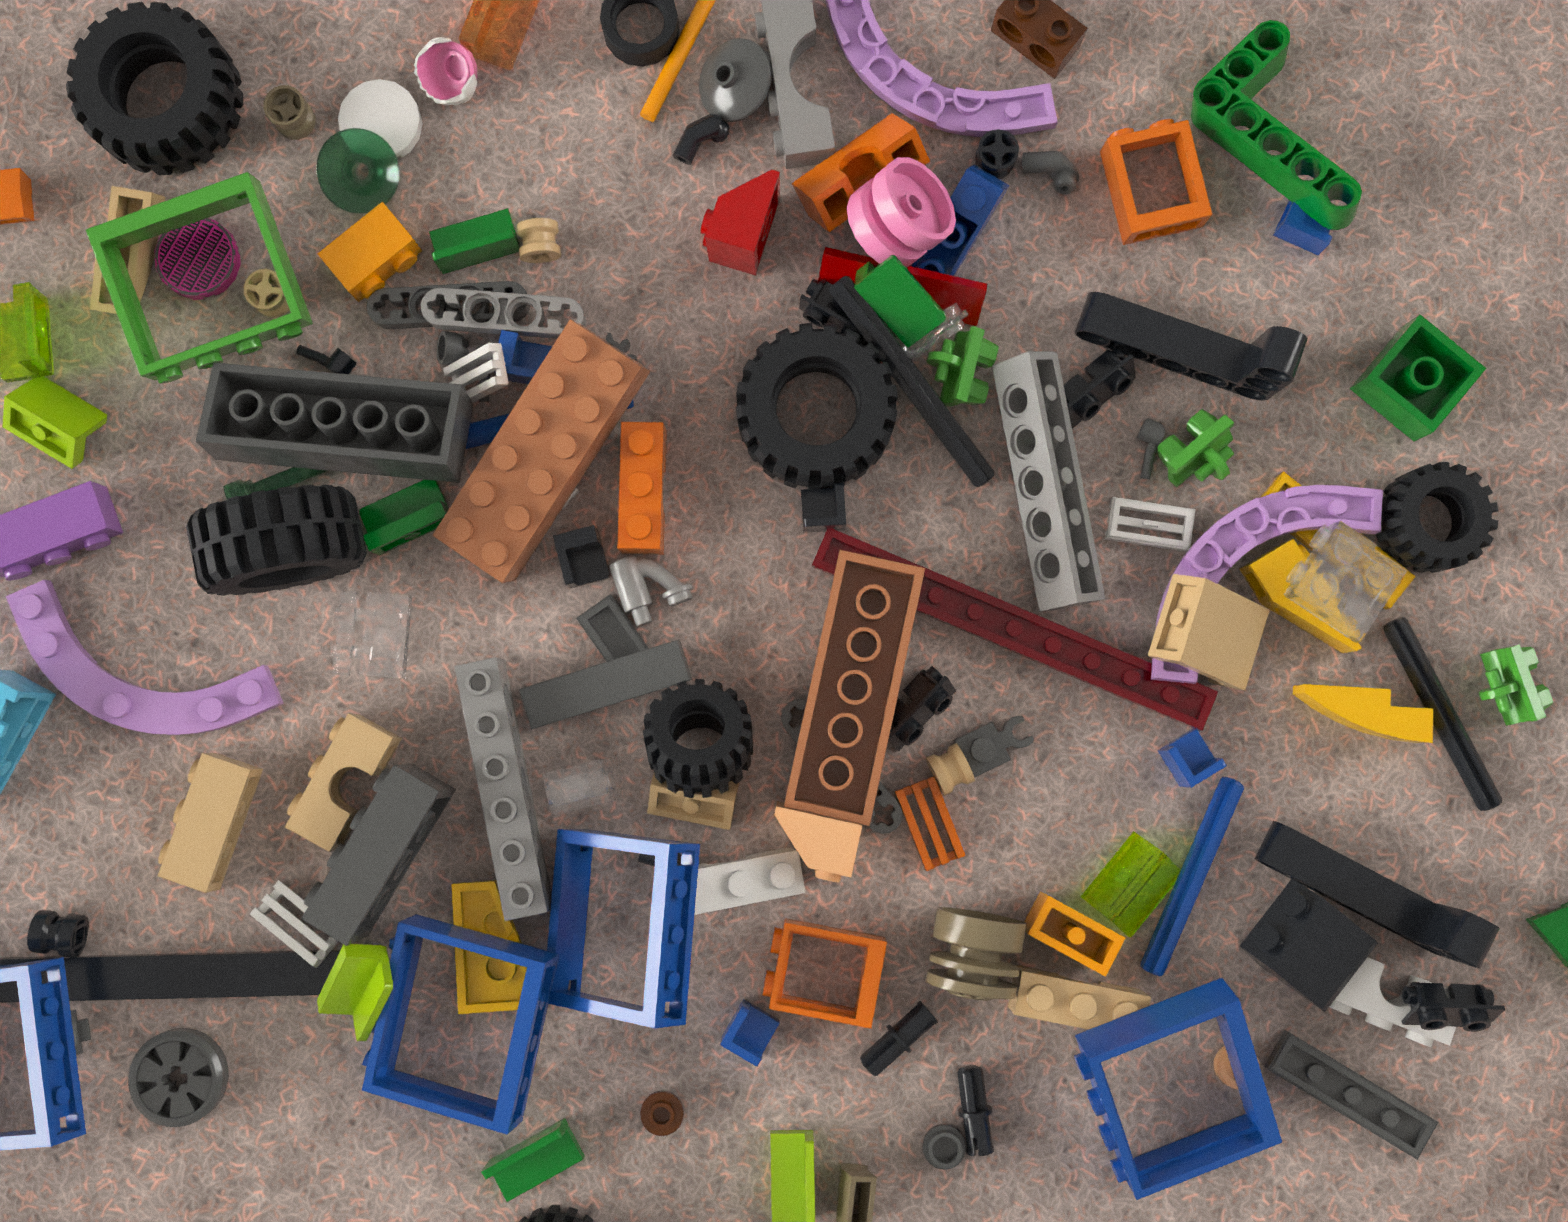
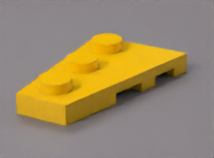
[451,880,527,1014]

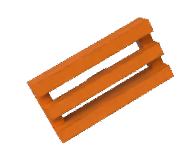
[894,776,966,871]

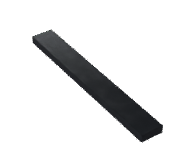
[0,950,340,1003]

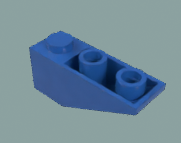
[911,164,1009,276]

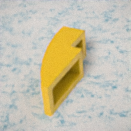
[1293,684,1433,743]

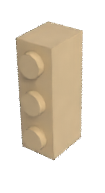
[157,753,263,893]

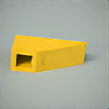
[1240,539,1362,653]

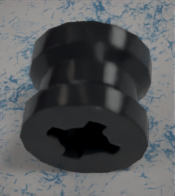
[974,129,1019,179]

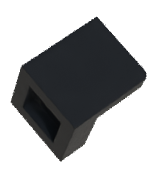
[801,483,846,533]
[553,525,610,589]

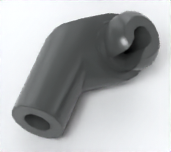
[1022,151,1079,194]

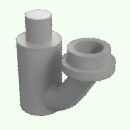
[609,556,693,627]

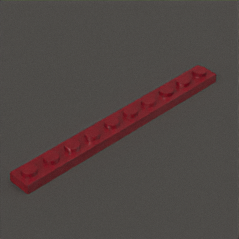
[812,528,1219,731]

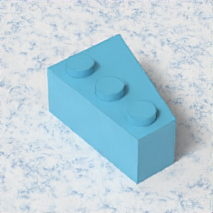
[0,669,56,794]

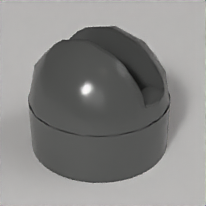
[437,331,470,365]

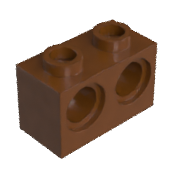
[991,0,1088,79]

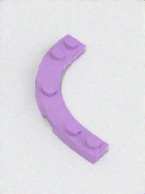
[825,0,1058,137]
[1151,485,1383,684]
[6,579,284,735]

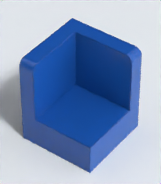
[1273,200,1332,255]
[494,330,552,384]
[1157,729,1227,788]
[720,999,780,1067]

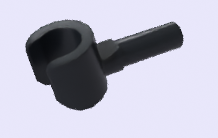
[296,345,357,374]

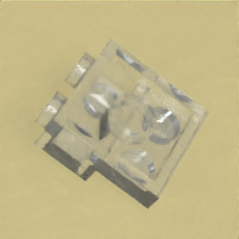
[1284,521,1408,643]

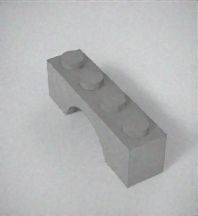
[754,0,835,169]

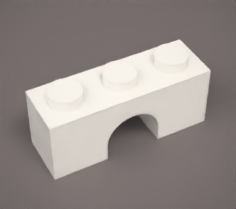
[695,848,806,915]
[1329,957,1456,1047]

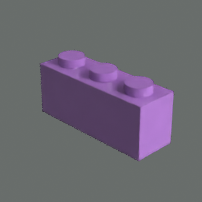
[0,481,123,581]

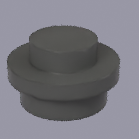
[922,1124,966,1170]

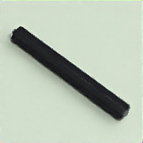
[1383,617,1502,811]

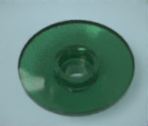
[316,128,400,214]

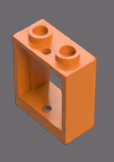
[1100,119,1212,245]
[762,918,887,1029]

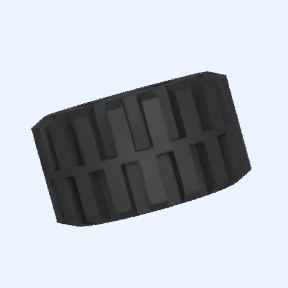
[1376,462,1499,573]
[643,679,753,798]

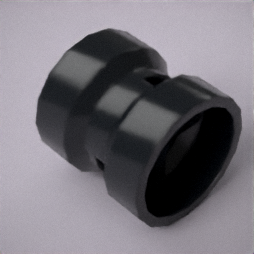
[27,909,89,958]

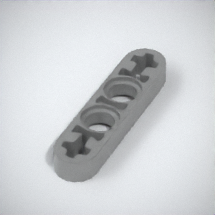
[421,288,586,339]

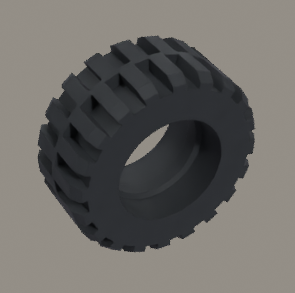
[66,1,243,175]
[736,323,898,490]
[186,485,367,596]

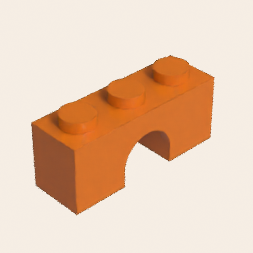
[792,113,930,232]
[617,422,667,555]

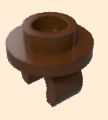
[640,1090,684,1136]

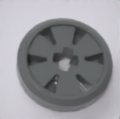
[128,1028,229,1127]

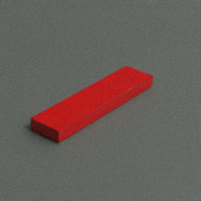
[818,247,988,326]

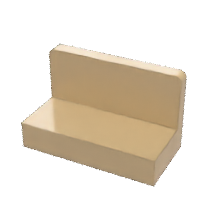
[647,773,739,830]

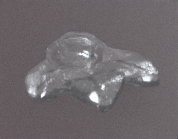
[903,302,969,359]

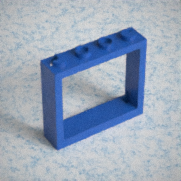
[547,829,700,1029]
[362,914,560,1135]
[0,957,86,1151]
[1074,978,1282,1200]

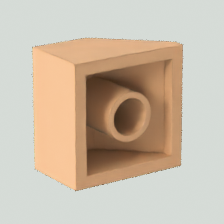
[774,801,862,882]

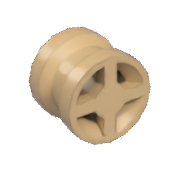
[517,218,561,263]
[243,269,290,318]
[926,743,975,796]

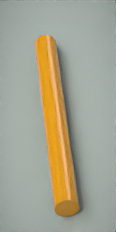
[640,0,716,122]

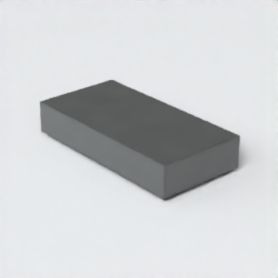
[576,594,649,662]

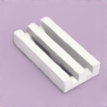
[443,343,509,403]
[1105,497,1196,552]
[250,880,339,968]

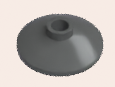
[699,38,772,122]

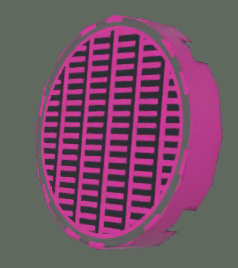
[154,218,241,300]

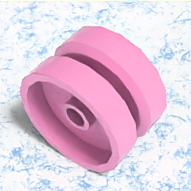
[847,157,956,268]

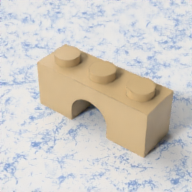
[285,713,402,852]
[1008,965,1151,1030]

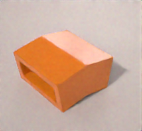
[0,168,35,225]

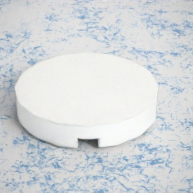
[338,79,423,164]

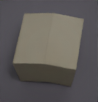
[835,1162,877,1222]

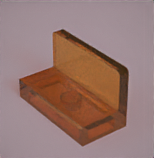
[459,0,539,70]

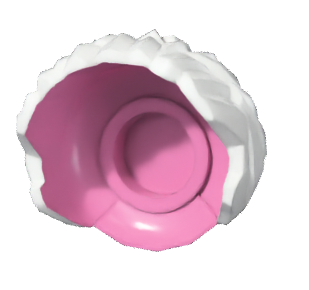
[414,37,477,106]

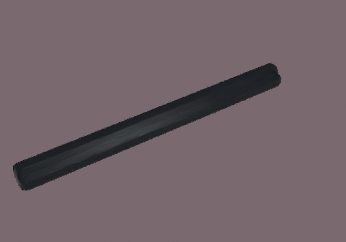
[829,275,995,487]

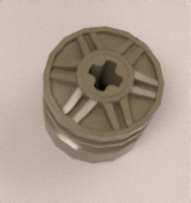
[926,907,1027,1001]

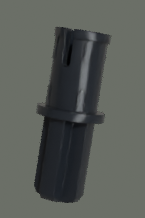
[860,1001,938,1076]
[957,1065,994,1156]

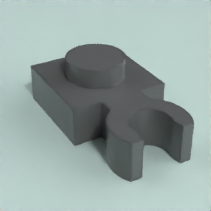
[953,716,1034,778]

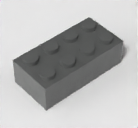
[301,764,456,946]

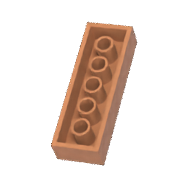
[432,319,651,583]
[784,550,925,826]

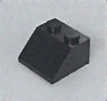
[1240,879,1378,1012]

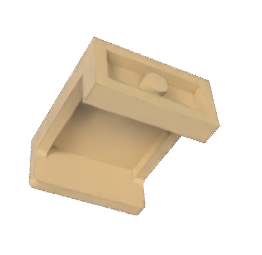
[1148,574,1270,691]

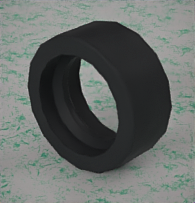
[600,0,680,67]

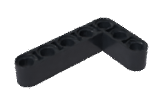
[1075,292,1308,401]
[1254,821,1500,969]

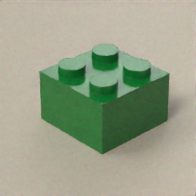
[1350,315,1487,442]

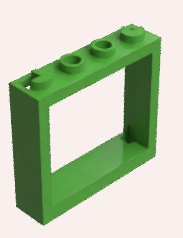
[85,172,313,384]

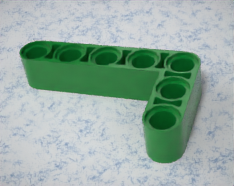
[1191,20,1362,230]

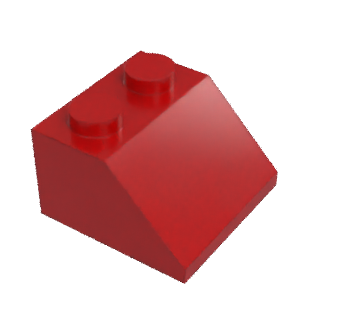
[701,169,780,276]

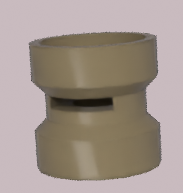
[263,85,316,140]

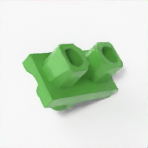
[926,326,999,407]
[1157,409,1234,488]
[1478,644,1554,726]

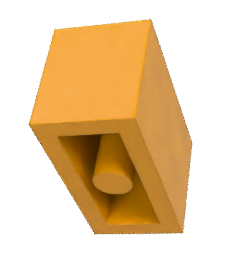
[317,201,422,302]
[1024,891,1126,977]

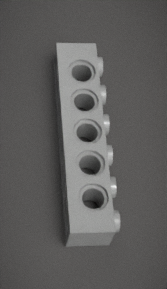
[992,351,1105,612]
[454,657,552,921]

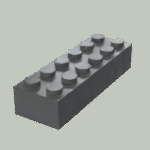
[196,362,474,483]

